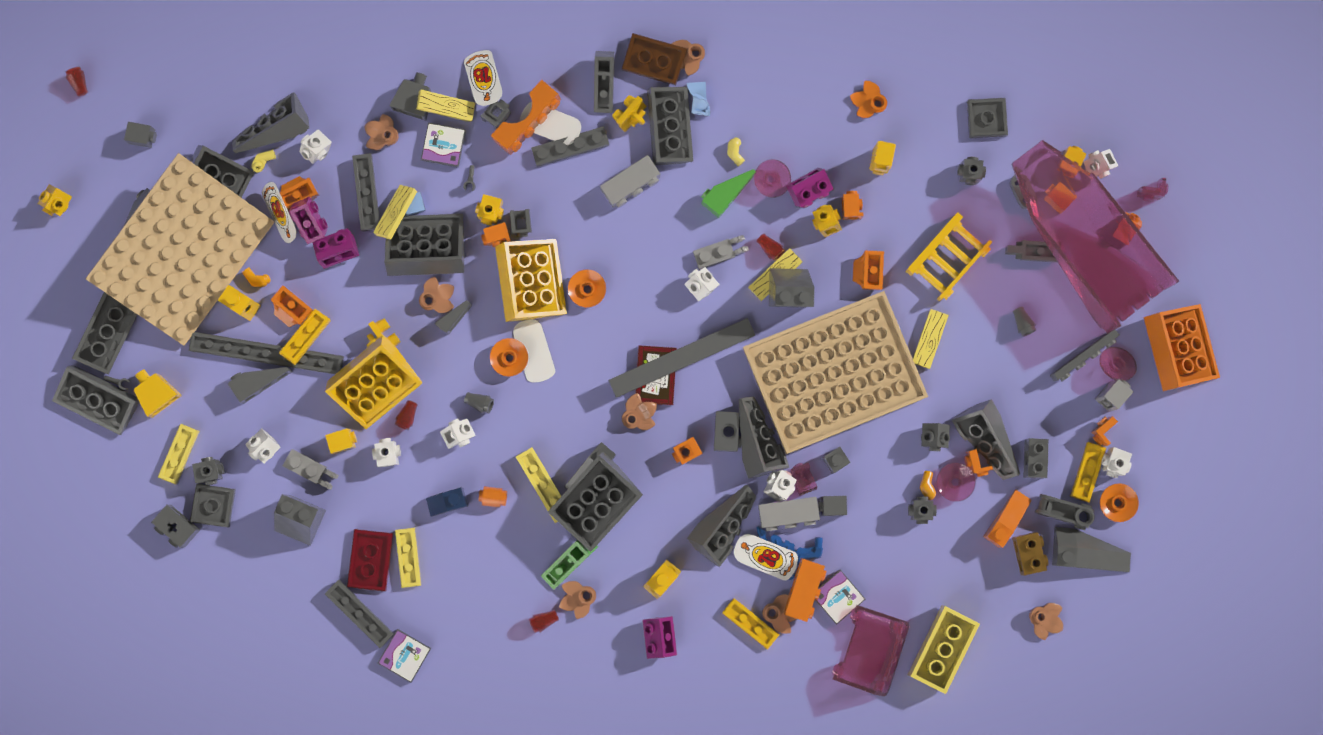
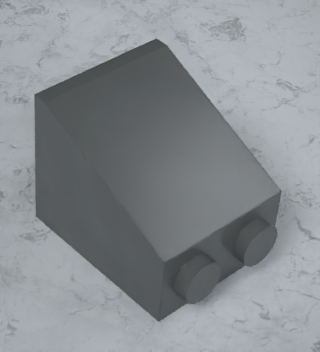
[769,268,815,307]
[274,494,326,546]

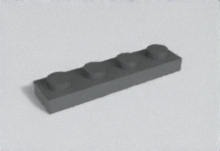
[531,126,609,167]
[352,153,380,232]
[1050,329,1119,382]
[325,580,394,648]

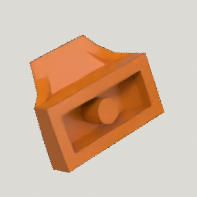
[280,176,319,212]
[853,250,884,290]
[271,285,313,327]

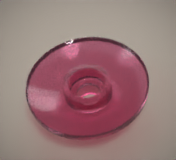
[754,159,791,198]
[1099,347,1137,381]
[937,463,976,501]

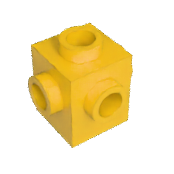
[37,184,72,216]
[475,194,504,226]
[812,204,842,237]

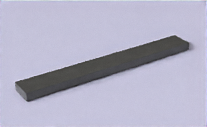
[608,318,755,398]
[189,332,344,374]

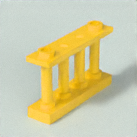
[905,212,992,301]

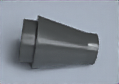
[1013,307,1036,337]
[464,392,494,414]

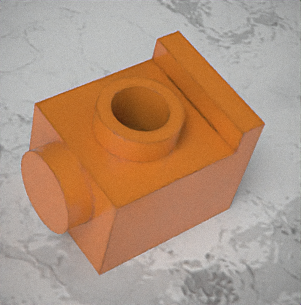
[841,191,864,220]
[481,222,511,248]
[671,437,703,465]

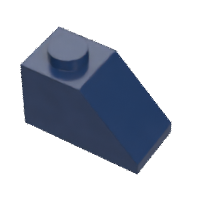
[426,487,468,517]

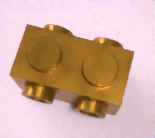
[1012,532,1049,576]

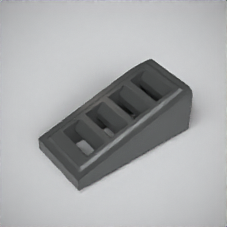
[435,300,472,335]

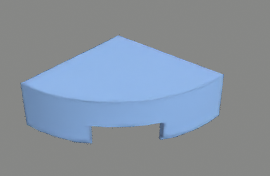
[687,82,707,100]
[691,94,710,116]
[406,192,426,216]

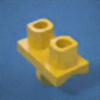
[612,95,647,132]
[366,318,401,347]

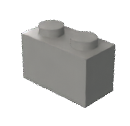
[1095,379,1133,412]

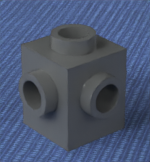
[957,157,986,185]
[921,423,950,451]
[192,457,224,486]
[908,497,937,524]

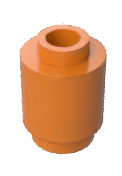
[479,486,507,507]

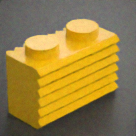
[869,141,896,175]

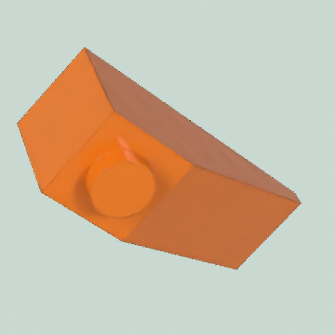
[983,489,1032,548]

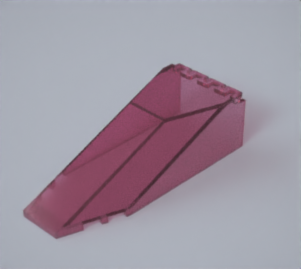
[1011,140,1179,334]

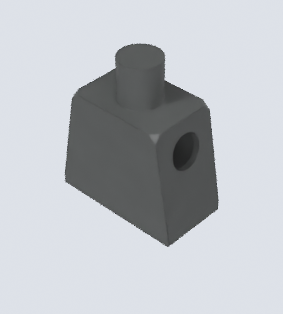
[390,72,431,121]

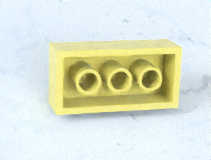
[907,605,980,694]

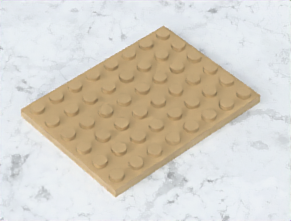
[85,153,274,346]
[743,291,928,454]

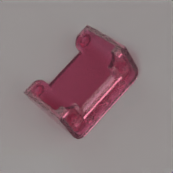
[832,605,909,696]

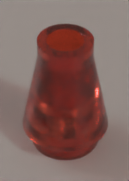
[65,67,88,96]
[757,233,785,261]
[395,400,418,430]
[529,610,559,633]

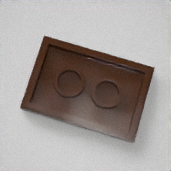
[622,33,687,86]

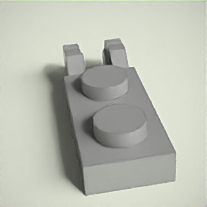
[693,235,749,270]
[283,449,339,490]

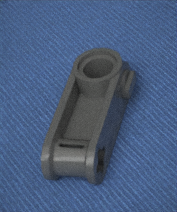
[1035,494,1095,531]

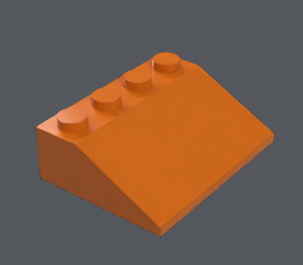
[1143,304,1220,391]

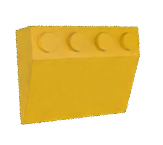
[495,239,567,322]
[325,335,422,429]

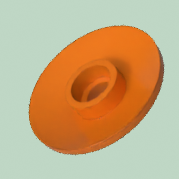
[568,269,606,308]
[490,338,528,377]
[1100,484,1139,522]

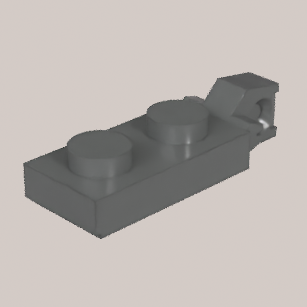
[1005,240,1060,263]

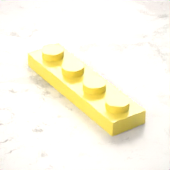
[516,447,562,523]

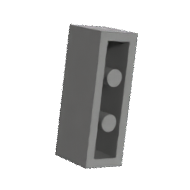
[600,155,660,208]
[758,497,820,531]

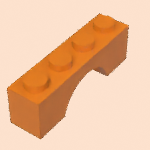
[491,80,561,155]

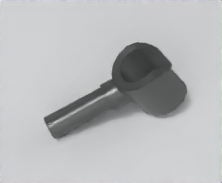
[463,165,476,191]
[104,375,130,390]

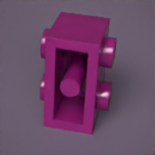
[786,168,834,208]
[289,197,328,244]
[312,228,359,269]
[643,616,677,659]

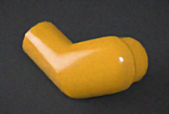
[242,268,271,287]
[920,471,936,500]

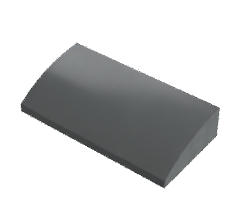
[647,87,693,165]
[72,292,137,375]
[52,365,139,435]

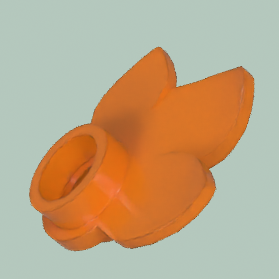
[850,80,887,118]

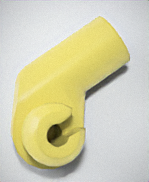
[727,137,745,167]
[251,150,276,173]

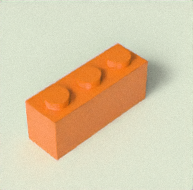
[783,558,827,622]

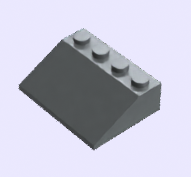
[190,145,254,198]
[384,214,464,276]
[548,452,643,552]

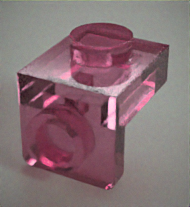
[1137,178,1168,201]
[791,463,817,496]

